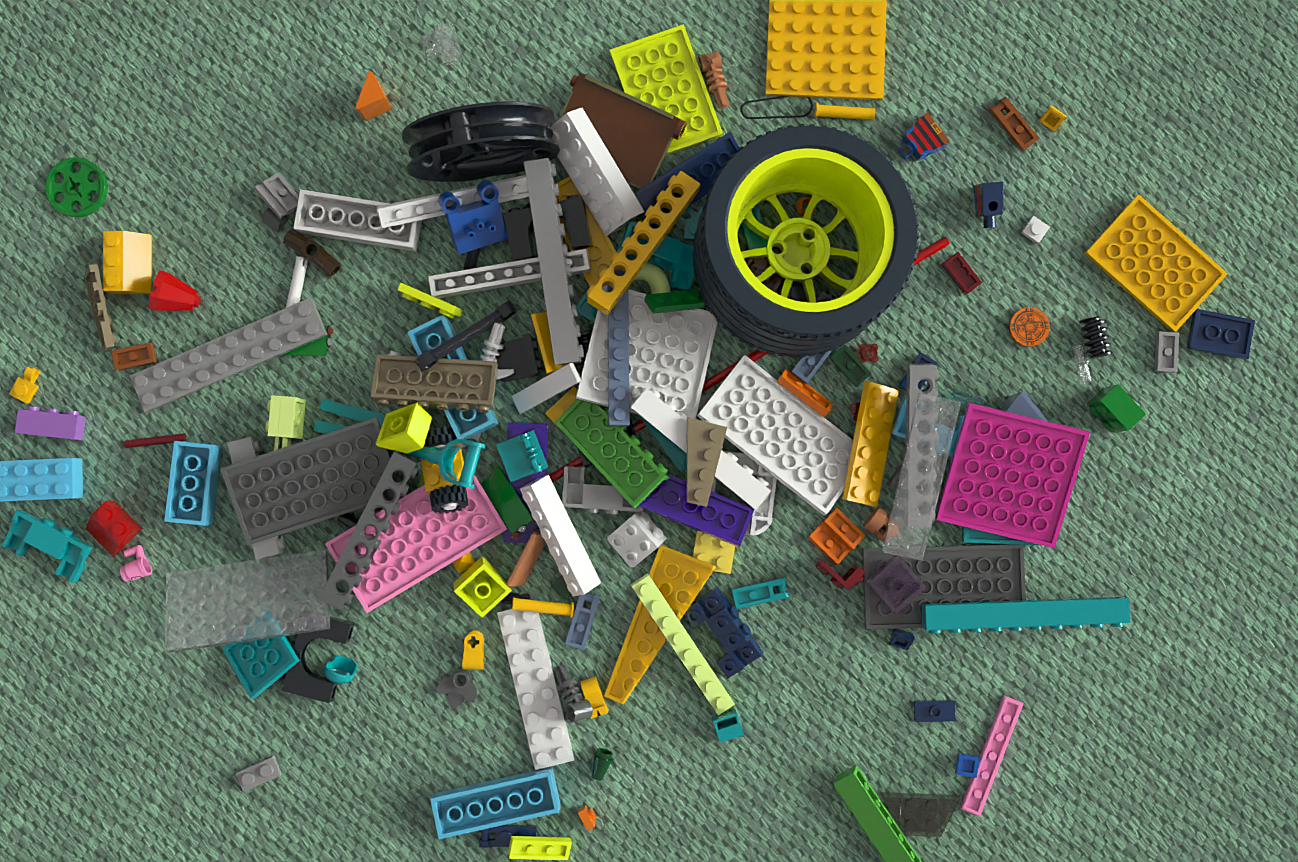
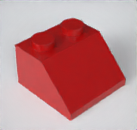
[86,501,143,557]

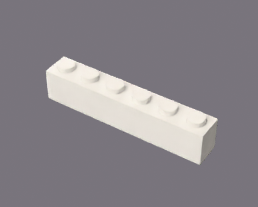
[520,475,601,596]

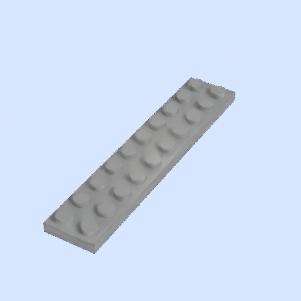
[130,298,327,413]

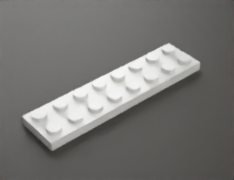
[497,609,575,770]

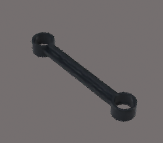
[415,301,517,372]

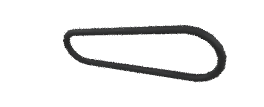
[740,96,813,119]

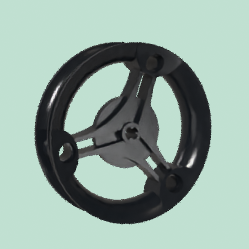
[401,101,560,182]

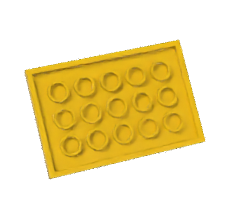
[1084,194,1228,332]

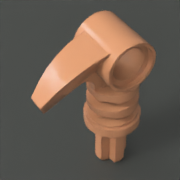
[698,50,729,109]

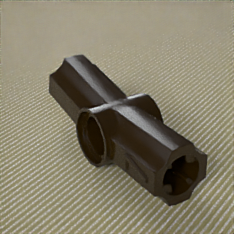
[283,228,341,277]

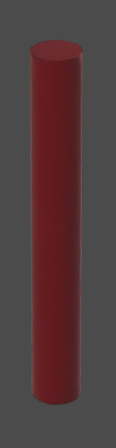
[124,433,186,448]

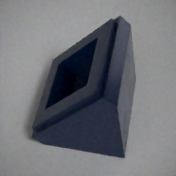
[889,628,915,650]

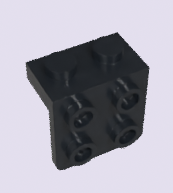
[496,334,542,382]

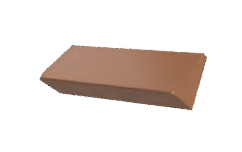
[506,529,546,586]

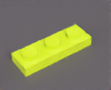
[508,836,572,860]

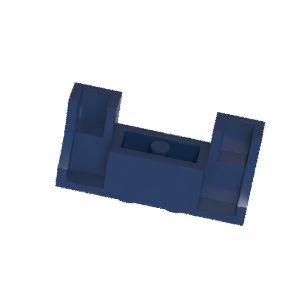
[683,587,764,679]

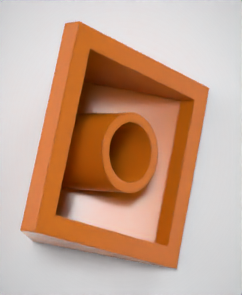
[355,71,392,121]

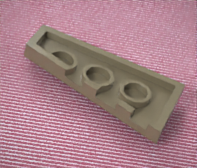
[84,264,116,352]
[686,417,727,507]

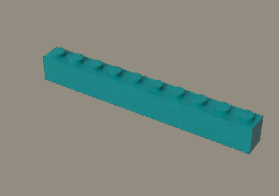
[921,597,1131,634]

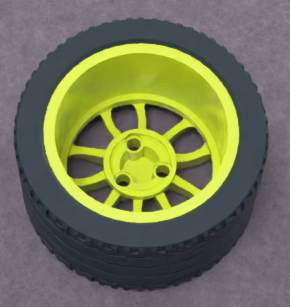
[692,124,919,357]

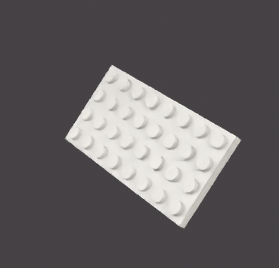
[697,355,853,516]

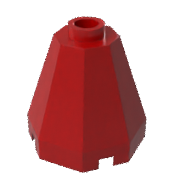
[148,270,201,312]

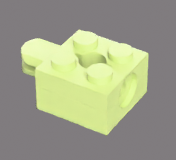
[265,395,306,451]

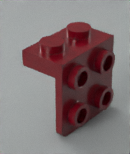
[814,558,865,590]

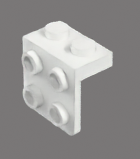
[607,511,667,567]

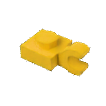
[9,367,41,404]

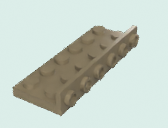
[370,354,498,413]

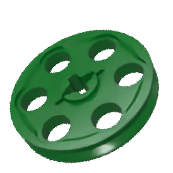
[45,157,108,217]

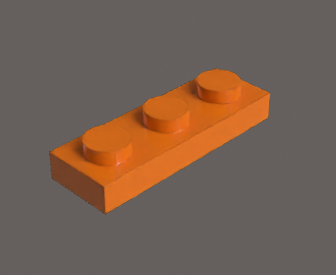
[777,368,834,418]

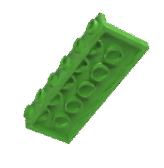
[555,399,670,508]

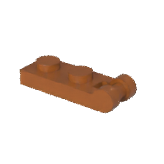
[988,97,1040,152]

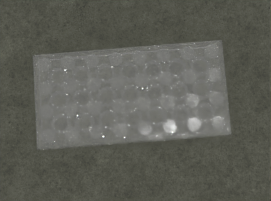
[165,550,330,653]

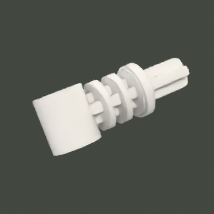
[480,323,514,379]

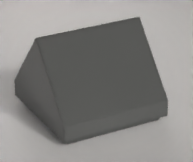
[262,208,290,233]

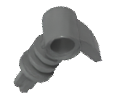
[554,665,593,723]

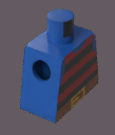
[898,111,950,161]

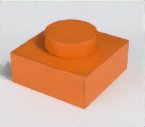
[578,804,597,831]

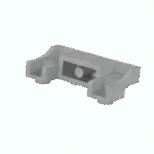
[562,466,643,514]

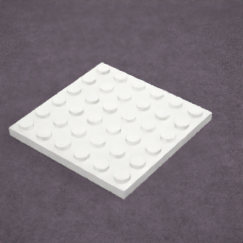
[576,286,717,419]

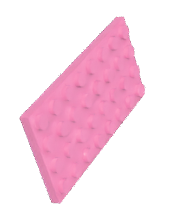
[325,474,507,613]

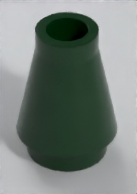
[591,748,613,781]

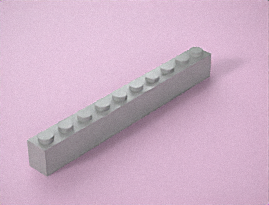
[524,158,584,366]

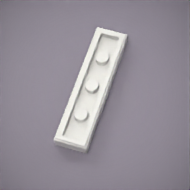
[512,363,581,414]

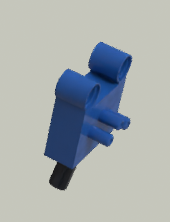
[438,180,508,270]

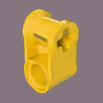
[462,630,484,670]

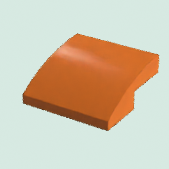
[807,508,865,566]

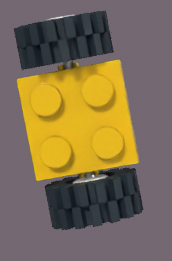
[421,427,469,514]

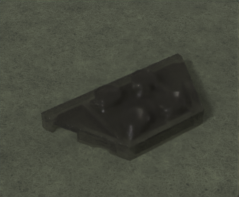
[882,792,960,837]

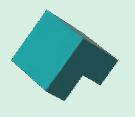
[712,709,744,743]

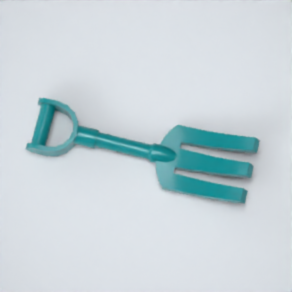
[314,399,485,489]

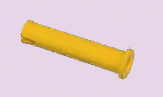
[814,102,875,121]
[512,597,574,618]

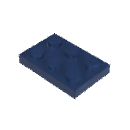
[1187,309,1255,360]

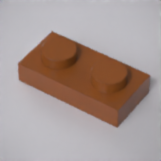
[111,343,157,371]

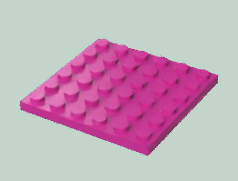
[935,402,1090,548]

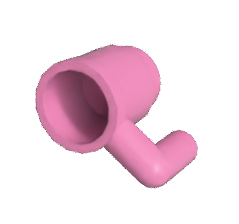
[120,545,152,582]

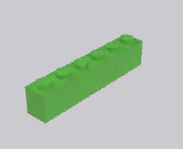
[833,765,922,862]

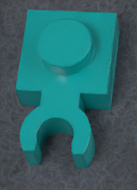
[684,205,703,240]

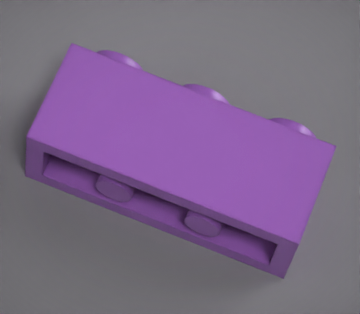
[15,406,86,440]

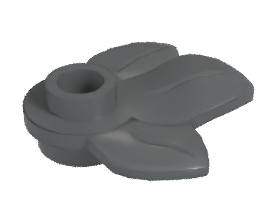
[436,669,477,708]

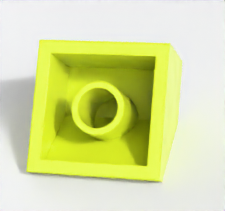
[376,403,432,453]
[453,556,512,618]

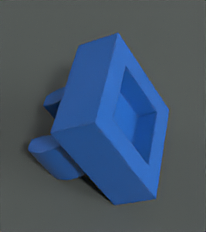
[955,753,980,778]

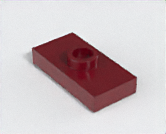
[941,252,982,295]

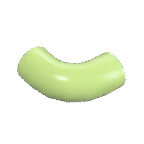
[633,261,671,294]

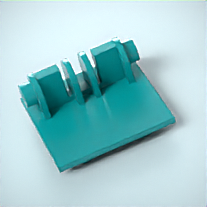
[496,430,549,482]

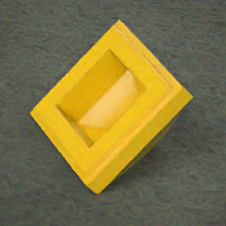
[1039,106,1067,132]
[452,552,475,574]

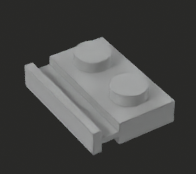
[255,172,299,219]

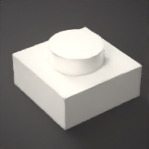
[1021,216,1050,244]

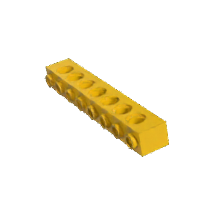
[586,171,701,316]

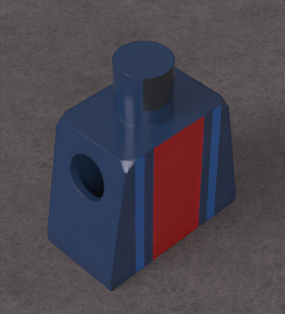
[973,182,1003,228]

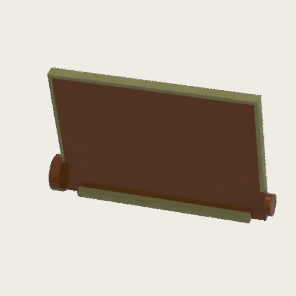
[559,72,687,189]

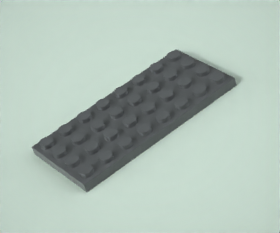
[220,417,399,546]
[862,544,1026,629]

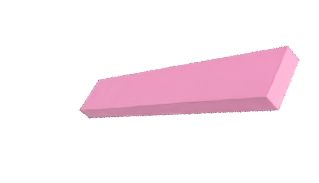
[960,695,1024,817]

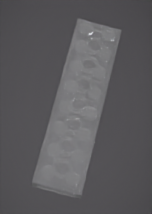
[882,393,961,561]

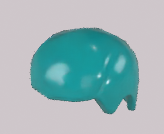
[324,655,357,685]

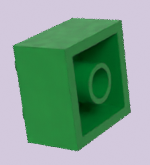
[1087,384,1146,433]

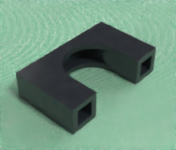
[503,195,593,261]
[281,610,355,703]

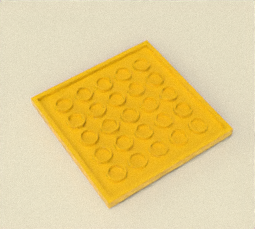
[765,0,887,101]

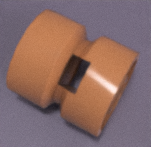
[863,506,902,544]

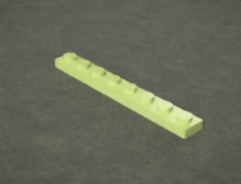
[631,573,735,716]

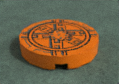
[1009,307,1050,347]

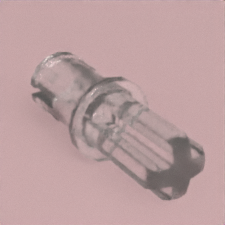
[1070,344,1091,384]

